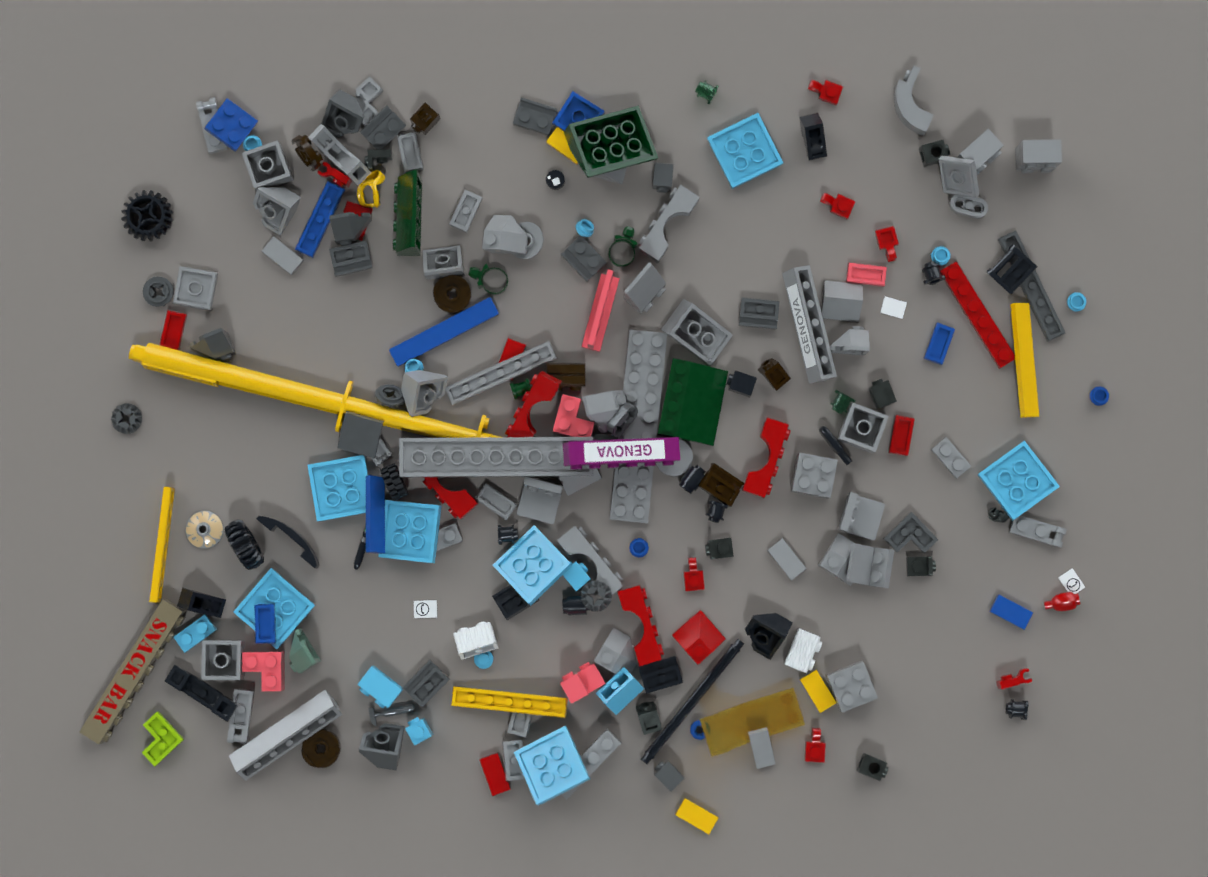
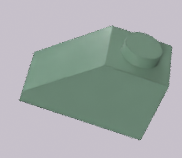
[289,628,321,674]

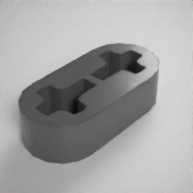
[607,402,638,437]

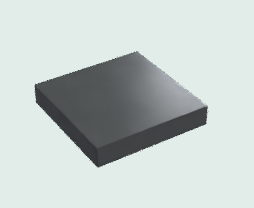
[337,411,384,458]

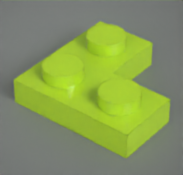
[141,711,184,767]

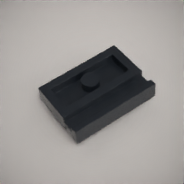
[492,584,540,621]
[638,656,683,694]

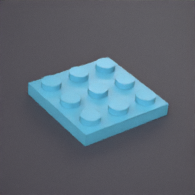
[707,113,783,189]
[978,440,1060,521]
[308,455,368,522]
[379,500,442,563]
[493,525,573,606]
[233,568,316,650]
[514,726,590,806]

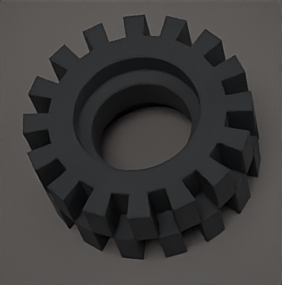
[380,463,408,501]

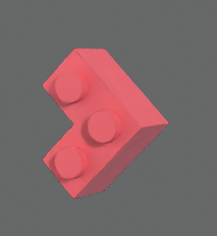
[553,394,595,437]
[242,651,285,691]
[560,662,606,704]

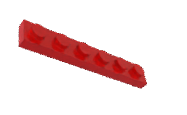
[940,261,1015,369]

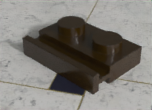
[698,463,744,507]

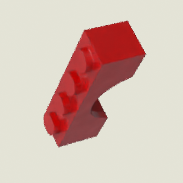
[505,371,562,437]
[742,417,791,498]
[422,477,478,519]
[618,585,664,666]

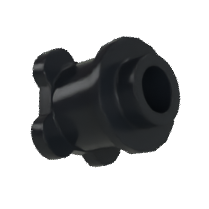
[922,262,946,285]
[705,500,728,523]
[498,525,518,545]
[1005,699,1029,720]

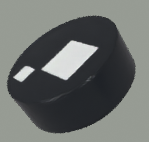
[546,170,565,190]

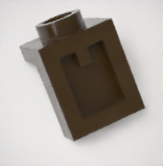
[758,358,791,391]

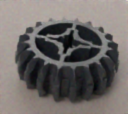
[121,190,174,242]
[225,519,264,570]

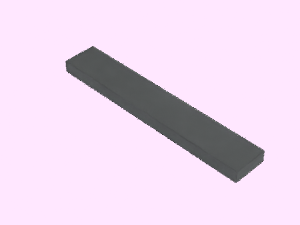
[998,231,1066,342]

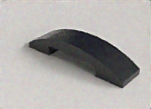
[256,516,320,569]
[165,665,238,722]

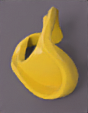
[357,170,385,208]

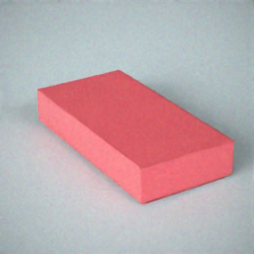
[846,263,887,287]

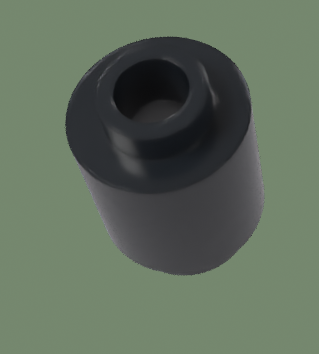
[679,465,706,494]
[562,596,590,616]

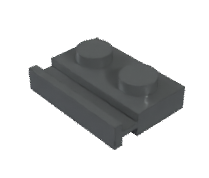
[513,97,557,136]
[360,105,406,150]
[561,235,607,282]
[329,241,373,277]
[739,298,780,330]
[403,660,450,707]

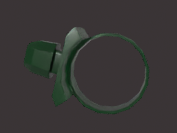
[609,226,638,267]
[468,263,508,295]

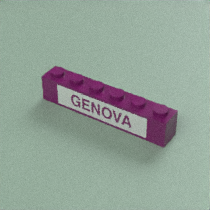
[562,437,680,470]

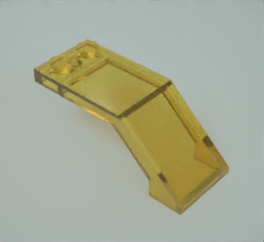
[700,687,805,757]

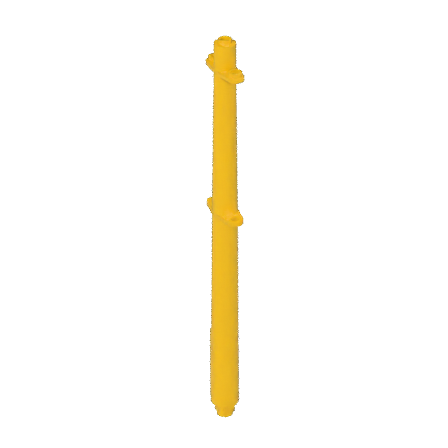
[129,343,500,438]

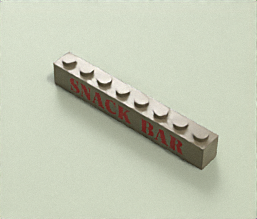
[79,599,186,744]

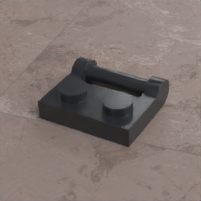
[986,244,1038,295]

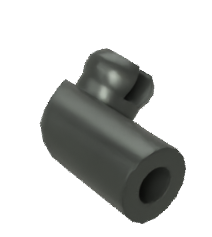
[988,508,1010,523]

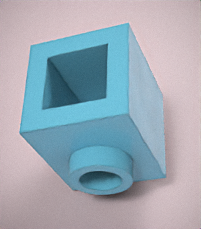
[563,561,591,591]
[405,717,433,746]

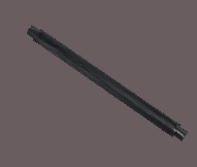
[641,639,744,764]

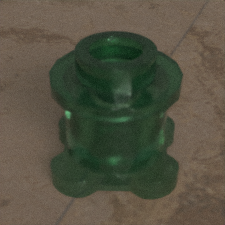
[695,80,719,105]
[830,390,856,415]

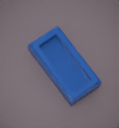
[924,323,955,365]
[989,595,1033,630]
[254,604,276,644]

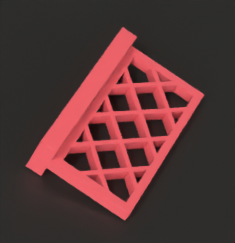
[581,269,620,352]

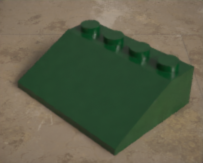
[564,106,658,178]
[393,170,422,256]
[657,358,728,446]

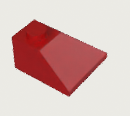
[672,610,726,665]

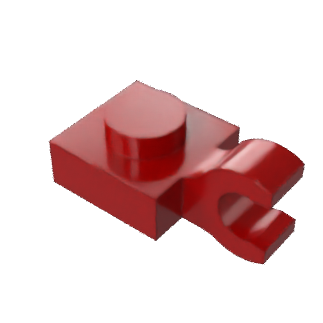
[808,80,843,105]
[317,162,352,187]
[820,193,856,220]
[875,226,899,262]
[684,557,705,591]
[996,668,1032,690]
[805,728,826,763]

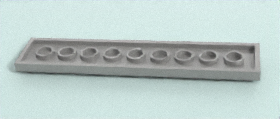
[610,329,667,524]
[399,437,593,477]

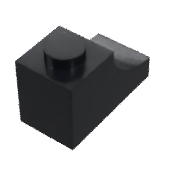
[799,113,827,161]
[177,588,226,618]

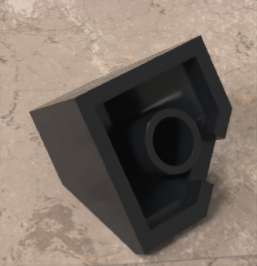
[745,613,793,660]

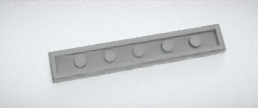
[446,341,557,405]

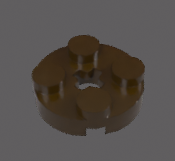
[292,135,323,171]
[433,275,471,313]
[301,729,341,768]

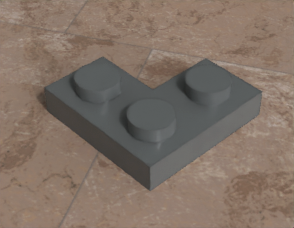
[883,512,938,553]

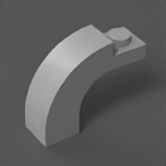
[894,66,934,136]
[308,124,371,186]

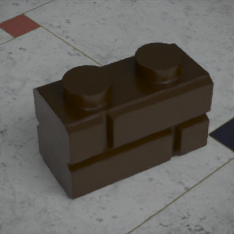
[547,363,585,391]

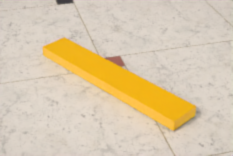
[1010,303,1039,418]
[149,487,175,603]
[451,686,568,718]

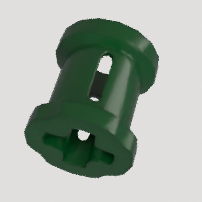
[510,378,531,400]

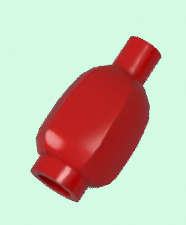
[1044,592,1081,611]

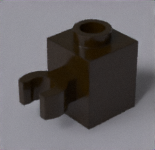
[410,102,441,135]

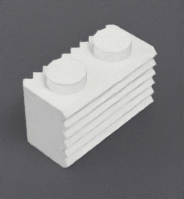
[453,622,498,660]
[784,628,822,673]

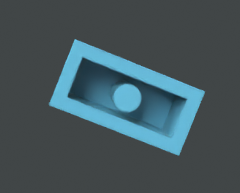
[357,665,404,709]
[596,667,644,715]

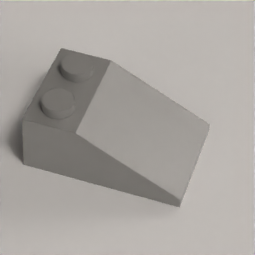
[624,262,666,314]
[661,299,733,366]

